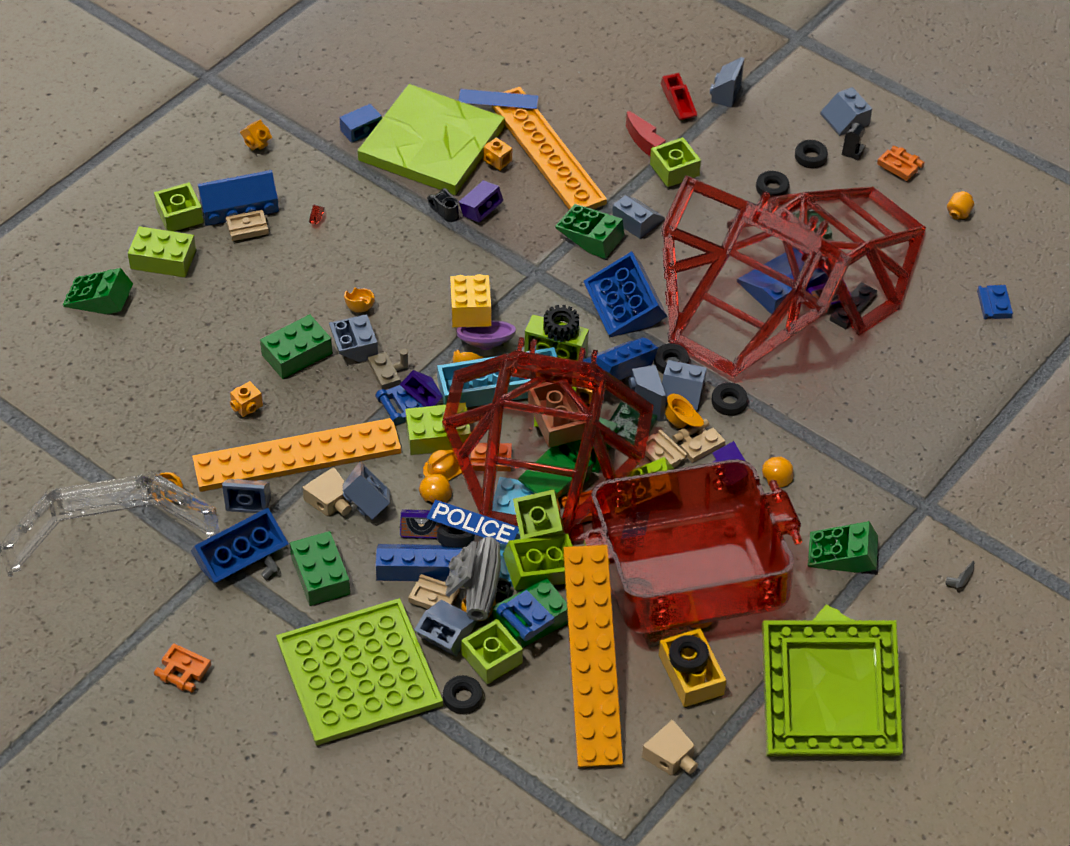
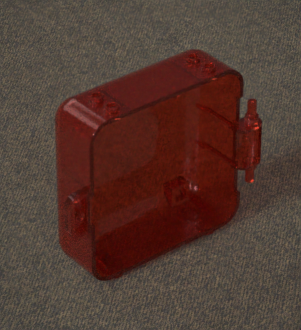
[584,459,803,634]

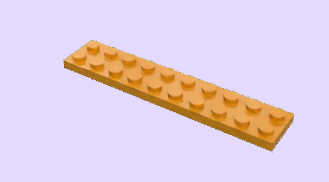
[490,87,607,210]
[192,418,401,492]
[563,545,623,768]

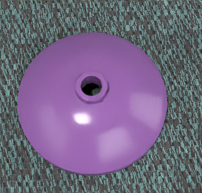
[457,320,516,350]

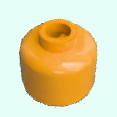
[947,191,975,219]

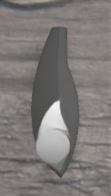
[261,555,278,580]
[946,561,975,588]

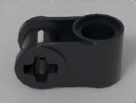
[427,188,459,222]

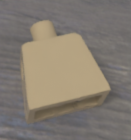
[302,467,352,516]
[642,720,698,775]

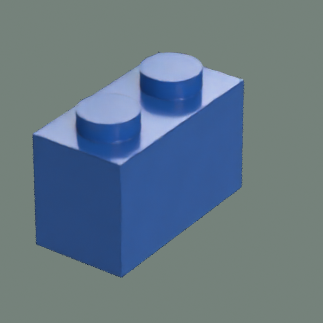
[339,104,382,143]

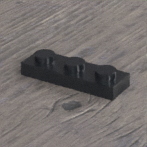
[829,282,877,329]

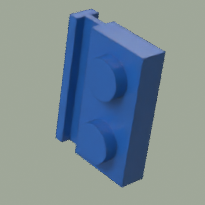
[977,285,1013,319]

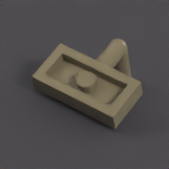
[368,349,408,389]

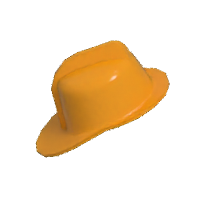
[665,393,704,428]
[423,449,469,481]

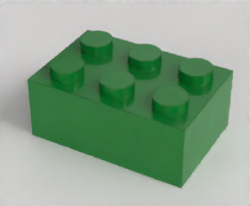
[260,314,333,379]
[289,531,350,606]
[493,578,568,648]

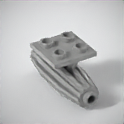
[445,537,501,621]

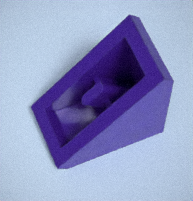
[400,370,443,407]

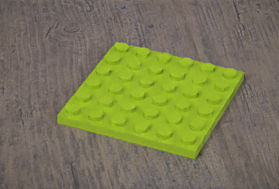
[276,598,443,745]

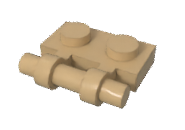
[672,419,725,463]

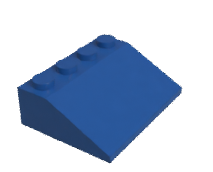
[737,247,834,316]
[584,251,668,337]

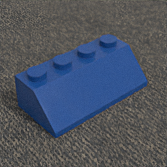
[198,170,279,226]
[575,337,659,387]
[191,508,289,584]
[376,544,463,582]

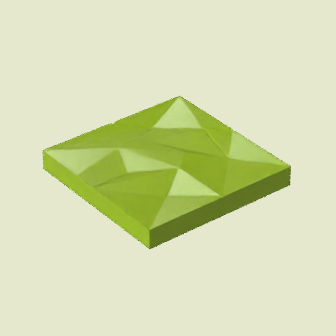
[357,84,505,195]
[762,620,903,756]

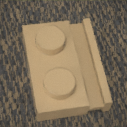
[226,210,269,241]
[638,429,687,468]
[408,574,460,609]

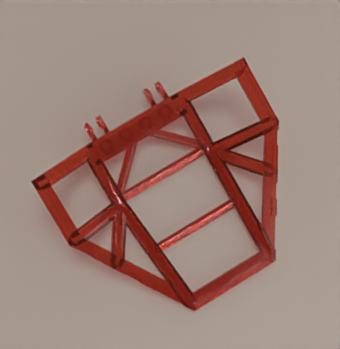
[661,175,852,377]
[727,186,926,336]
[442,337,654,535]

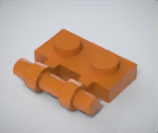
[877,145,925,181]
[154,643,211,692]

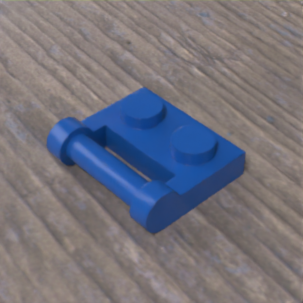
[375,385,423,425]
[496,590,554,641]

